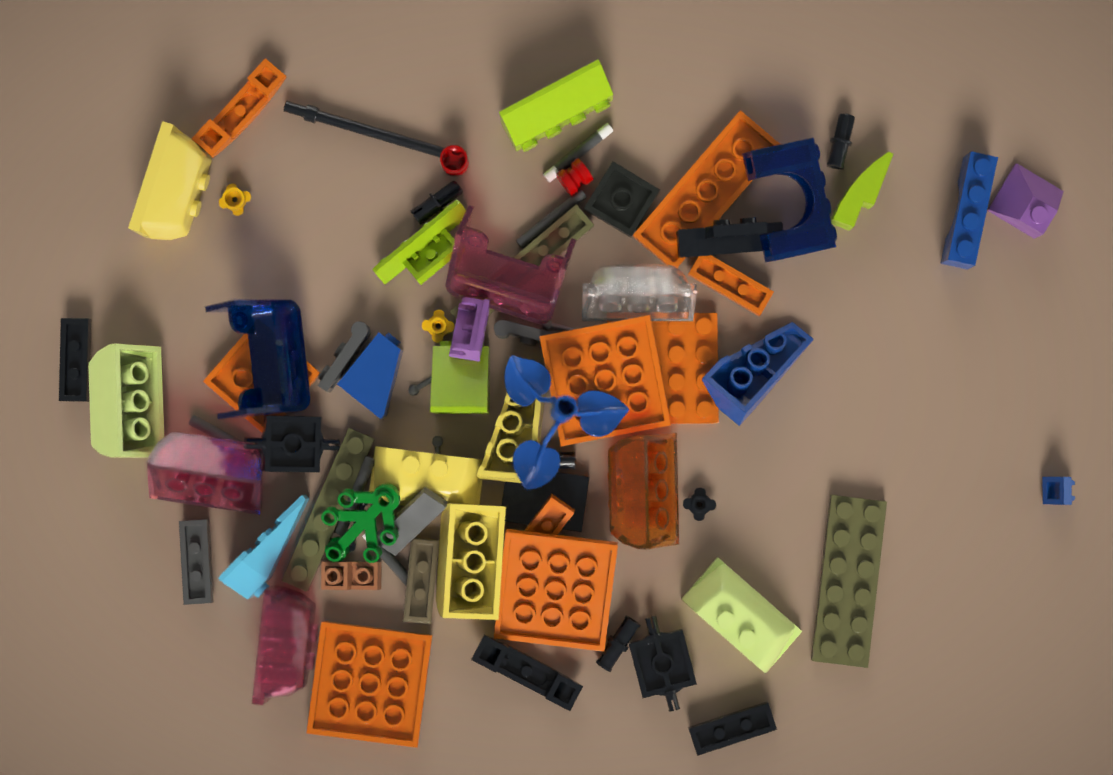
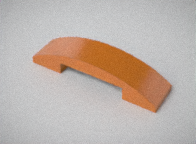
[192,58,286,158]

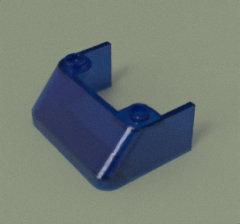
[205,300,310,419]

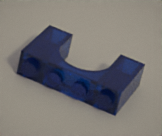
[742,138,837,262]

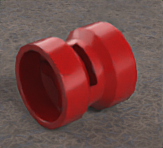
[440,145,469,177]
[556,158,594,196]

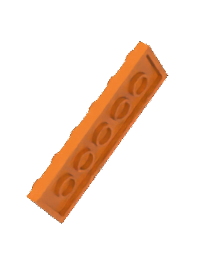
[632,110,782,272]

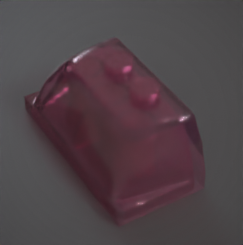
[147,432,262,515]
[252,586,318,705]

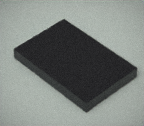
[501,472,590,532]

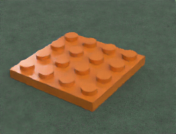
[607,313,719,424]
[539,315,671,446]
[494,529,618,652]
[306,621,433,748]

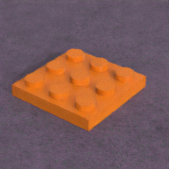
[203,319,321,433]

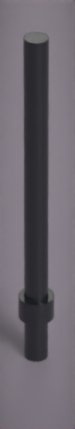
[283,101,445,158]

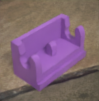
[449,297,490,362]

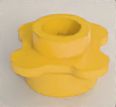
[219,184,251,216]
[422,310,455,343]

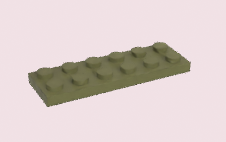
[811,495,887,668]

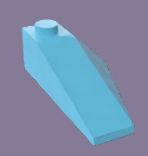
[218,494,310,600]

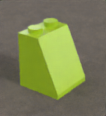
[430,341,490,414]

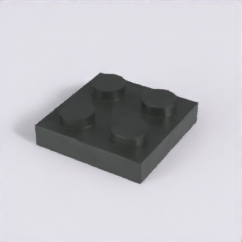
[584,161,660,238]

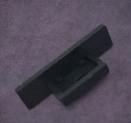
[676,217,785,258]

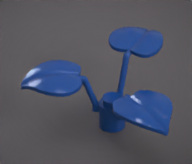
[504,355,629,489]

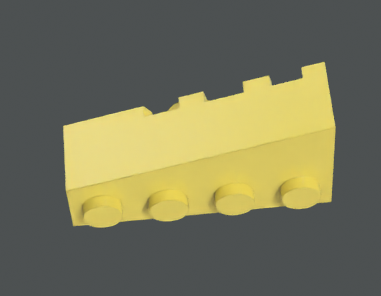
[477,393,545,483]

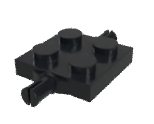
[244,415,340,473]
[628,616,697,712]

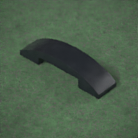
[471,634,583,711]

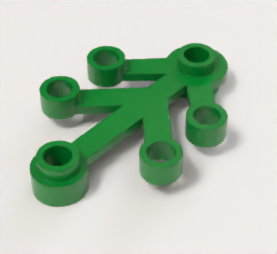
[321,484,400,563]

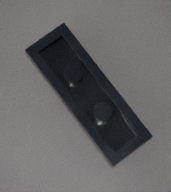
[59,318,91,402]
[688,701,777,756]

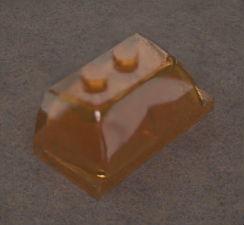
[608,433,679,549]

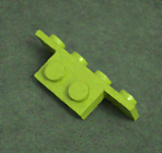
[372,200,470,285]

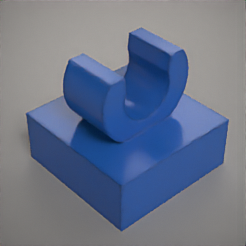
[1042,477,1075,505]

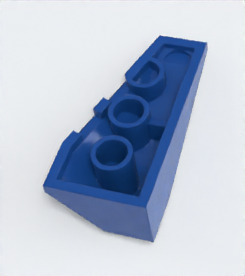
[702,322,814,426]

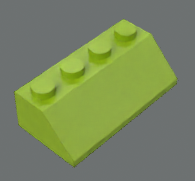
[499,59,613,152]

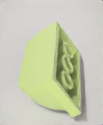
[88,344,165,458]
[681,557,802,673]

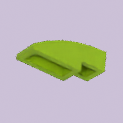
[829,152,893,231]

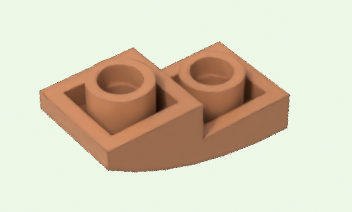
[321,561,382,590]

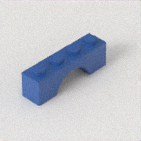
[940,151,998,269]

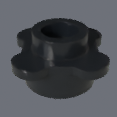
[683,488,716,521]

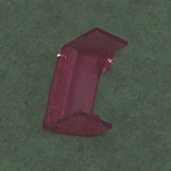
[445,205,576,324]

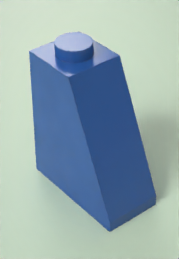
[337,332,403,420]

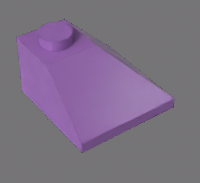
[987,163,1064,239]

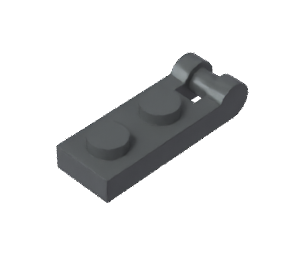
[494,320,554,347]
[318,321,371,393]

